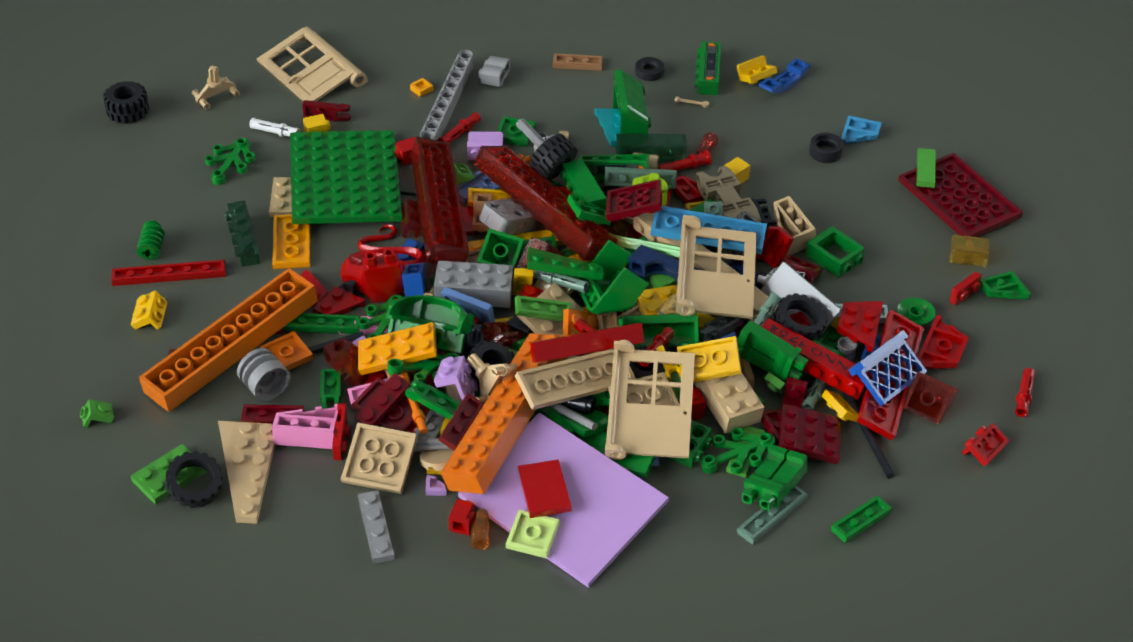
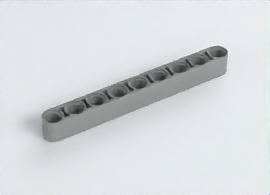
[420,50,473,152]

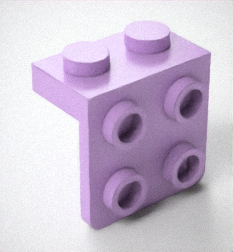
[467,132,503,160]
[434,356,478,400]

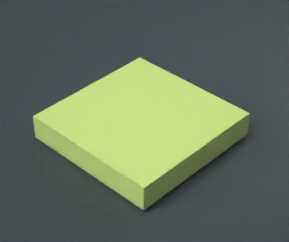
[506,509,560,558]

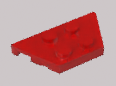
[837,301,883,352]
[914,315,969,369]

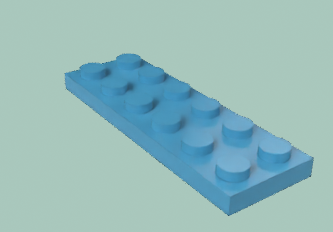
[650,206,767,254]

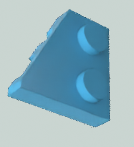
[841,115,882,144]

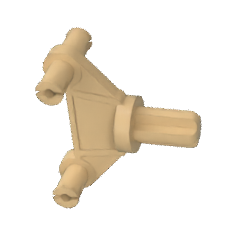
[192,65,240,110]
[467,353,517,404]

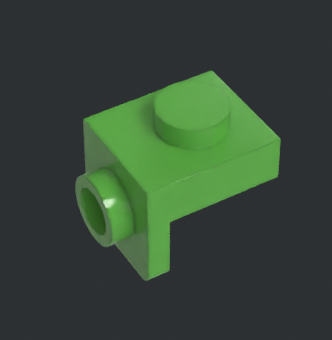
[764,372,787,396]
[80,399,114,427]

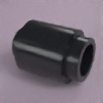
[565,395,596,414]

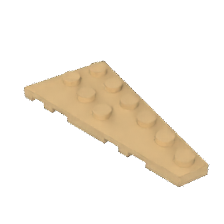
[218,421,275,524]

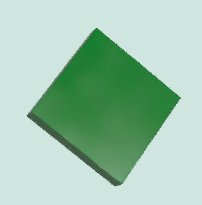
[497,116,536,147]
[560,408,608,438]

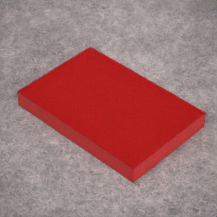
[518,459,572,518]

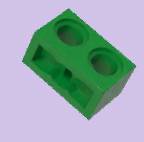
[670,420,713,469]

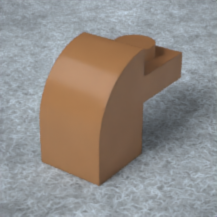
[472,193,493,232]

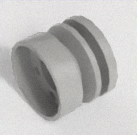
[237,348,291,402]

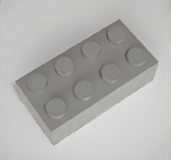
[434,261,513,308]

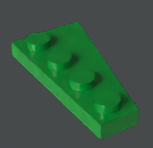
[527,247,604,281]

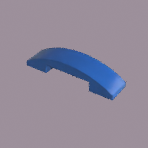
[759,58,810,94]

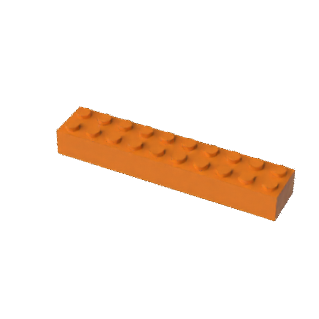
[139,268,318,412]
[441,333,568,494]

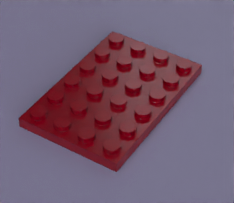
[898,153,1023,242]

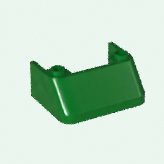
[613,69,651,150]
[579,240,649,315]
[618,313,699,347]

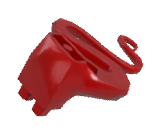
[340,224,428,303]

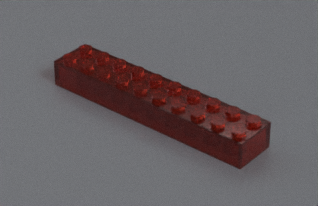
[410,136,469,265]
[474,146,618,261]

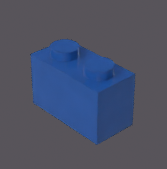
[402,263,427,297]

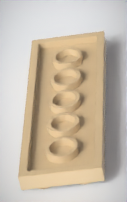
[515,348,636,410]

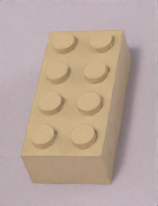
[693,374,764,434]

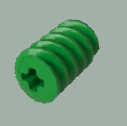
[136,220,165,260]

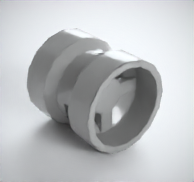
[837,337,857,362]

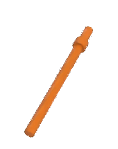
[400,371,428,434]

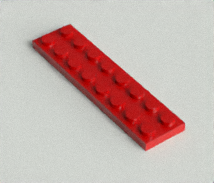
[857,309,924,440]

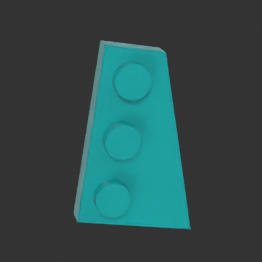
[594,108,621,146]

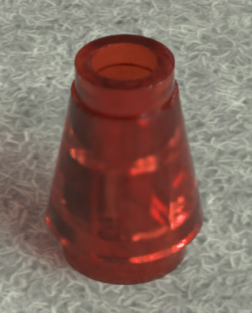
[696,132,719,154]

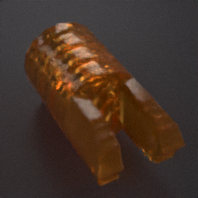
[471,508,491,550]

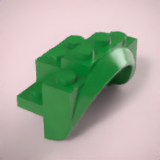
[385,295,475,353]

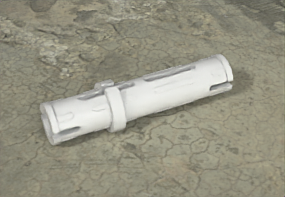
[250,118,301,137]

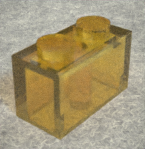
[949,234,990,267]

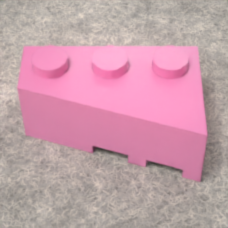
[272,404,338,449]

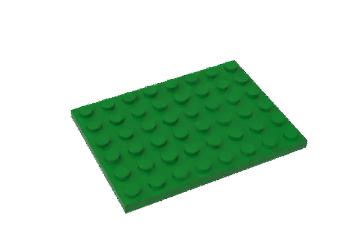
[290,130,402,224]

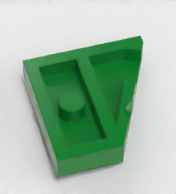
[566,194,611,225]
[980,271,1031,300]

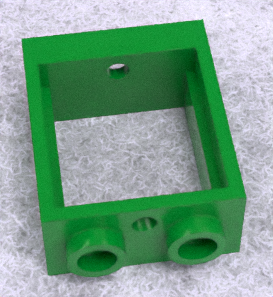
[806,226,865,278]

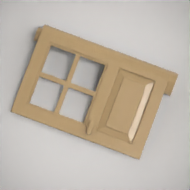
[257,26,368,101]
[676,215,756,319]
[605,340,695,459]

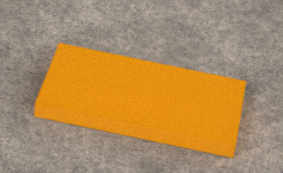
[272,214,310,269]

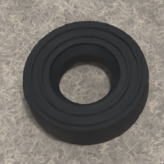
[635,57,665,81]

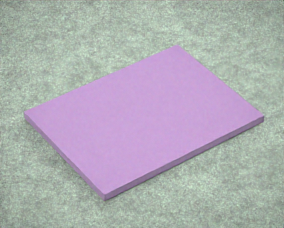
[458,413,669,588]

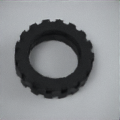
[774,293,828,341]
[165,451,223,508]

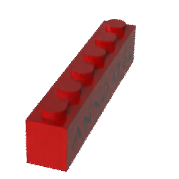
[762,318,872,400]

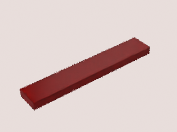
[111,260,226,286]
[530,323,644,363]

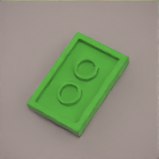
[131,444,207,505]

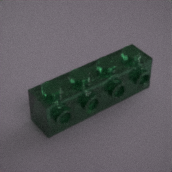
[616,134,687,161]
[225,200,260,267]

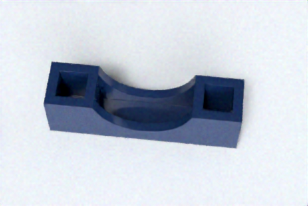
[629,245,704,285]

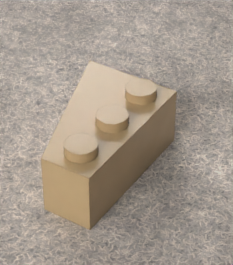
[773,196,816,256]

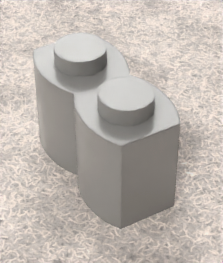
[479,56,510,87]

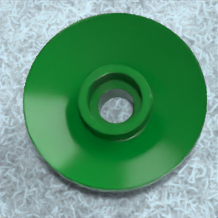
[897,297,935,326]

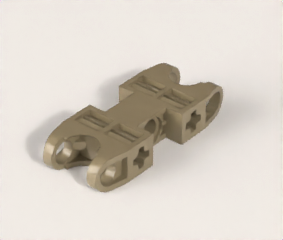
[696,166,761,223]

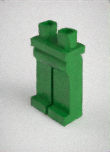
[737,320,808,383]
[742,444,808,511]

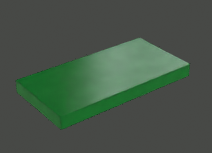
[579,431,656,478]

